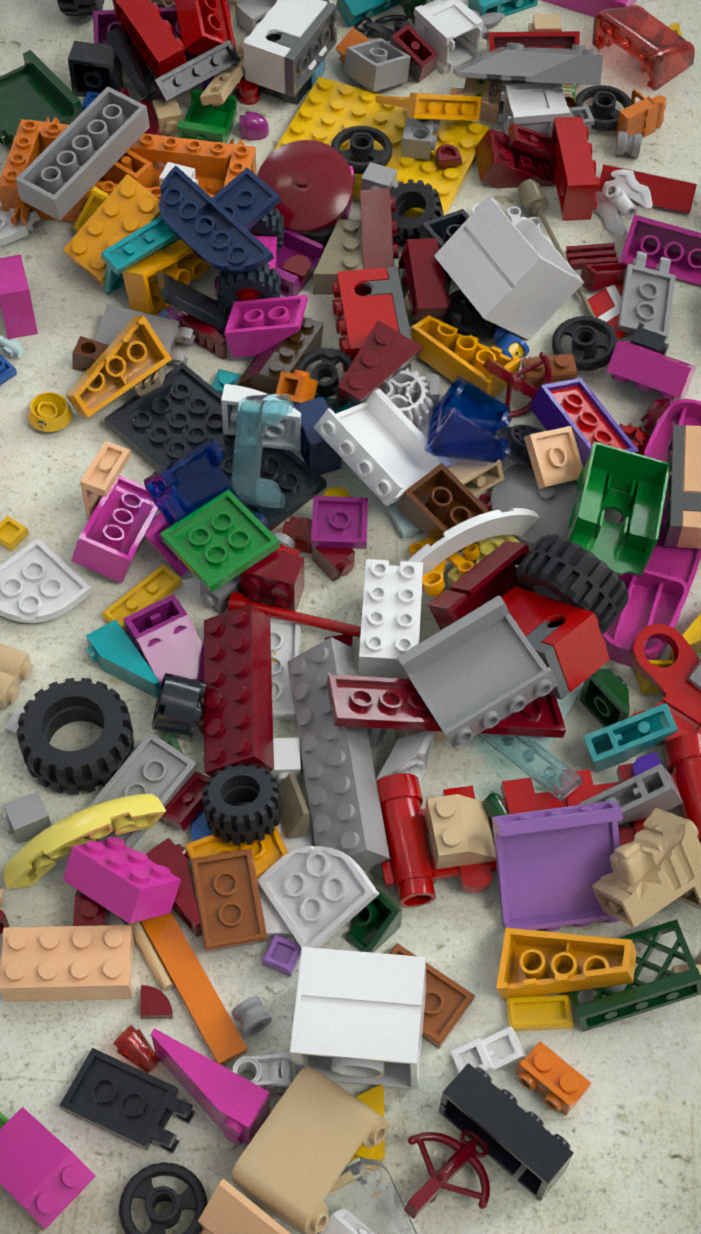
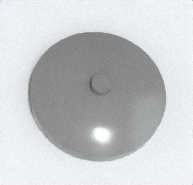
[490,463,578,549]

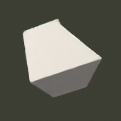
[376,731,435,783]

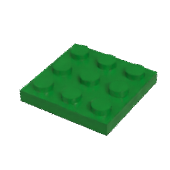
[160,489,280,593]

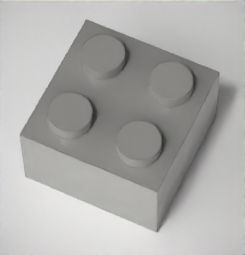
[344,38,411,92]

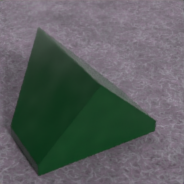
[345,889,403,953]

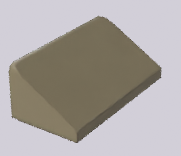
[279,773,310,839]

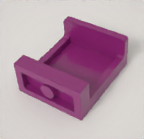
[276,229,324,297]

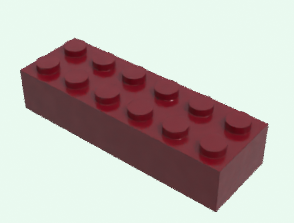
[204,603,274,778]

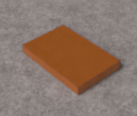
[190,849,268,952]
[389,943,475,1049]

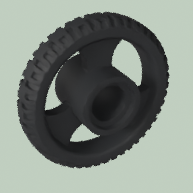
[575,85,633,132]
[331,125,392,174]
[443,289,499,340]
[552,316,618,372]
[297,348,353,411]
[119,1162,208,1234]

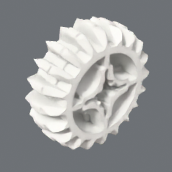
[381,368,433,426]

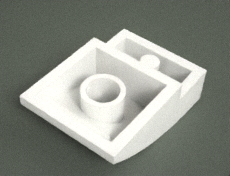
[221,384,301,451]

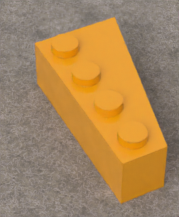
[122,240,211,316]
[66,315,172,418]
[411,315,522,405]
[496,928,637,1001]

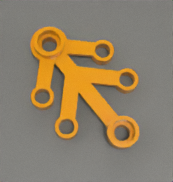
[409,536,480,597]

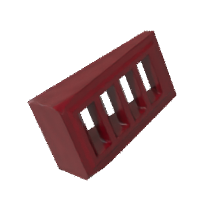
[580,262,627,292]
[181,314,227,360]

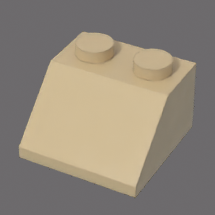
[425,794,496,870]

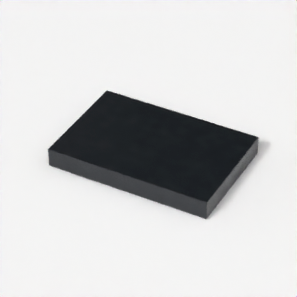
[106,24,155,98]
[154,270,229,332]

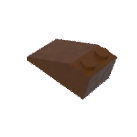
[397,463,490,552]

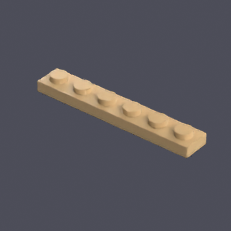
[200,38,245,106]

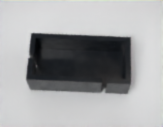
[438,1063,574,1201]

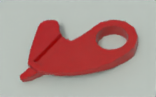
[629,623,701,742]

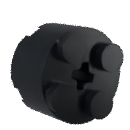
[152,673,206,738]

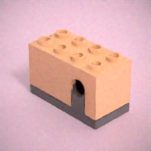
[664,425,701,549]

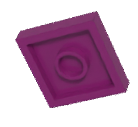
[311,496,368,549]

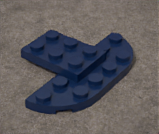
[158,165,281,273]

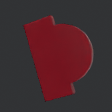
[640,398,670,431]

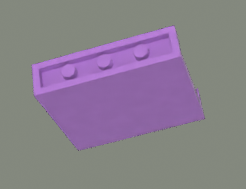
[492,801,623,931]

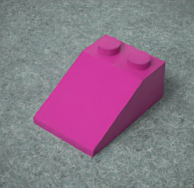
[224,295,308,358]
[0,1107,96,1231]

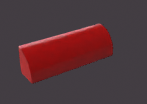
[600,164,697,213]

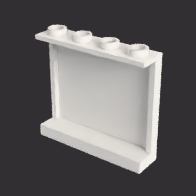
[314,389,451,506]

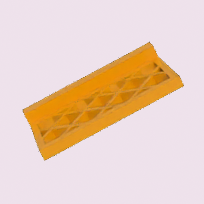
[375,92,482,121]

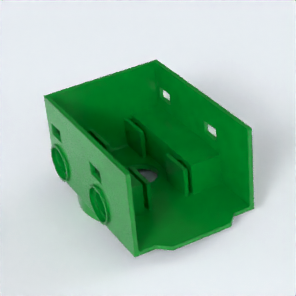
[567,441,671,576]

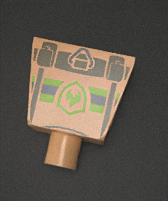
[450,78,503,124]

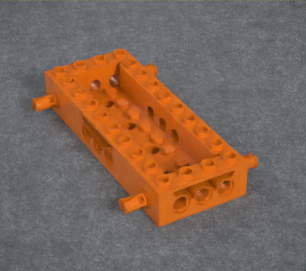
[0,117,257,226]

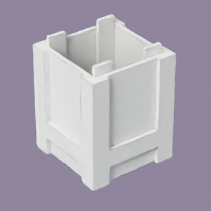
[414,0,483,74]
[498,82,570,137]

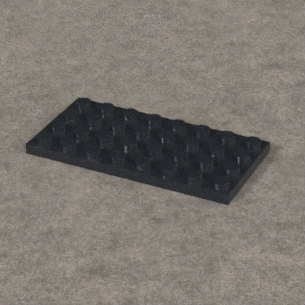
[104,362,327,532]

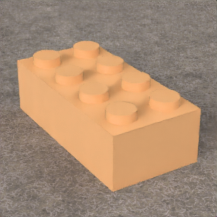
[0,925,134,1002]

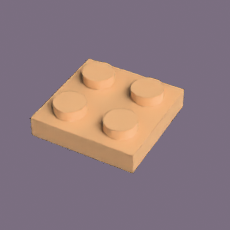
[524,426,583,489]

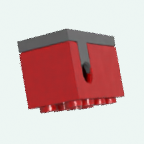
[332,267,412,373]
[501,586,610,700]

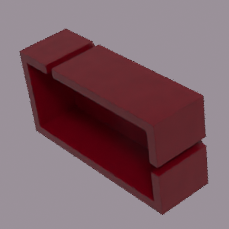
[427,541,530,631]

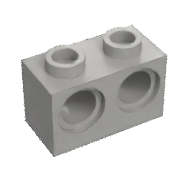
[401,111,440,160]

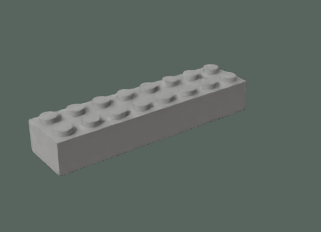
[287,637,390,871]

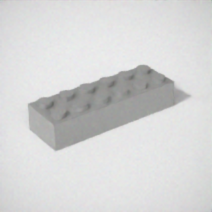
[16,87,150,221]

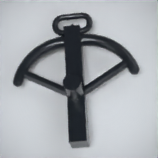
[354,15,408,43]

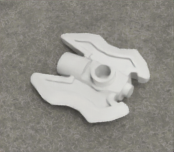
[593,169,653,235]

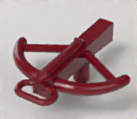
[483,352,552,418]
[404,1130,490,1219]

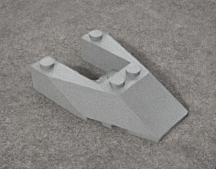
[453,43,603,85]

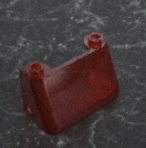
[592,5,695,91]

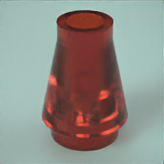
[113,1025,161,1074]

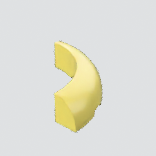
[3,794,166,889]

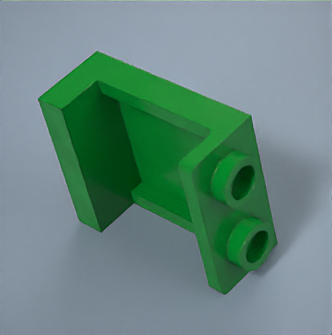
[177,89,237,143]

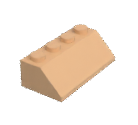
[198,1179,291,1234]

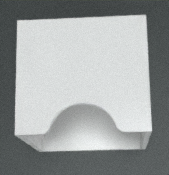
[434,196,584,340]
[290,947,426,1089]

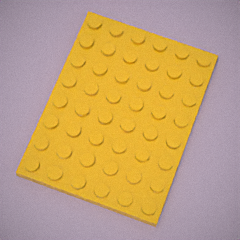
[274,77,490,218]

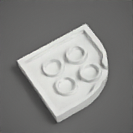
[0,538,92,623]
[257,846,379,948]

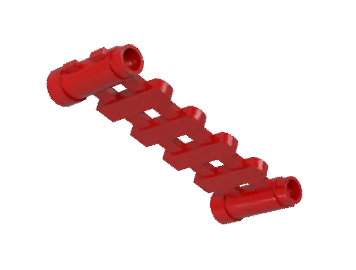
[376,733,701,907]

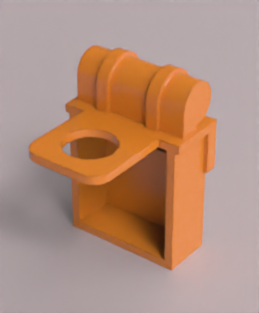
[616,89,666,137]

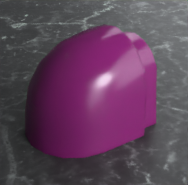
[239,112,269,141]

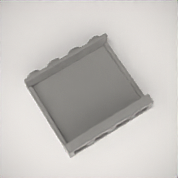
[397,596,558,749]

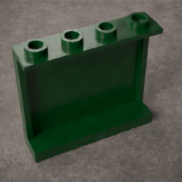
[0,50,82,150]

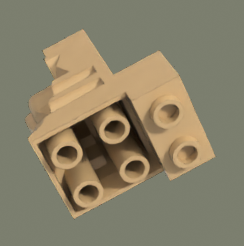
[591,808,701,928]

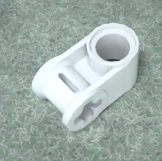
[232,1053,293,1094]

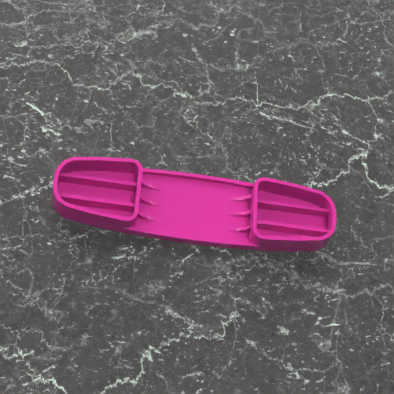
[602,399,701,667]

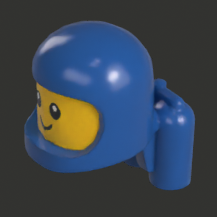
[494,326,530,358]

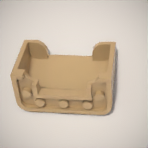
[232,1066,390,1234]

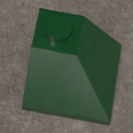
[580,669,630,728]

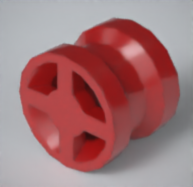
[237,76,260,105]

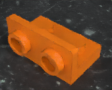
[515,1041,591,1116]

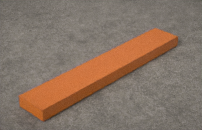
[140,912,248,1066]

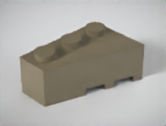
[313,220,363,295]

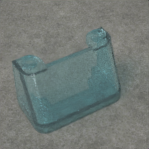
[231,394,294,508]

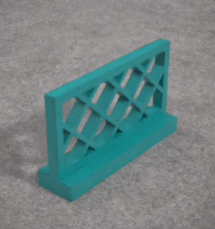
[101,215,180,295]

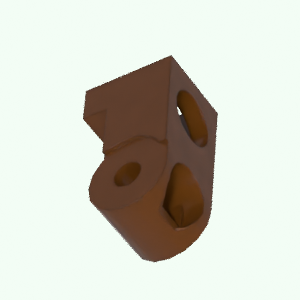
[72,336,109,372]

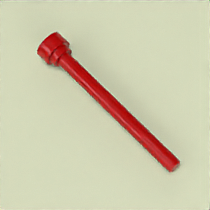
[228,591,361,638]

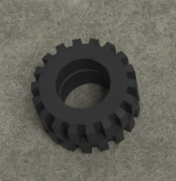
[390,179,444,246]
[202,763,281,846]

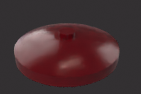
[257,140,354,234]

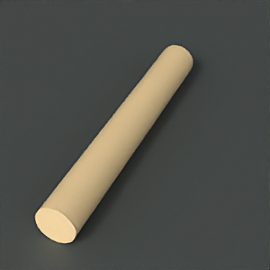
[126,921,174,991]

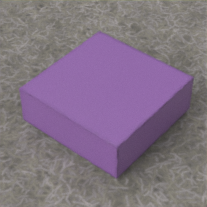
[262,934,302,977]

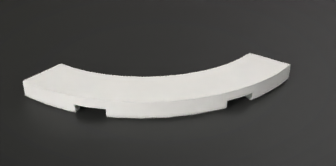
[407,508,540,576]

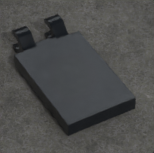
[59,1048,195,1154]

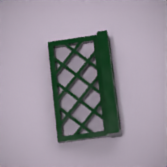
[569,919,701,1032]

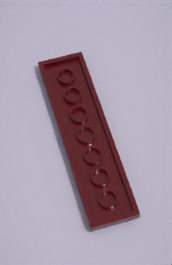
[326,674,566,738]

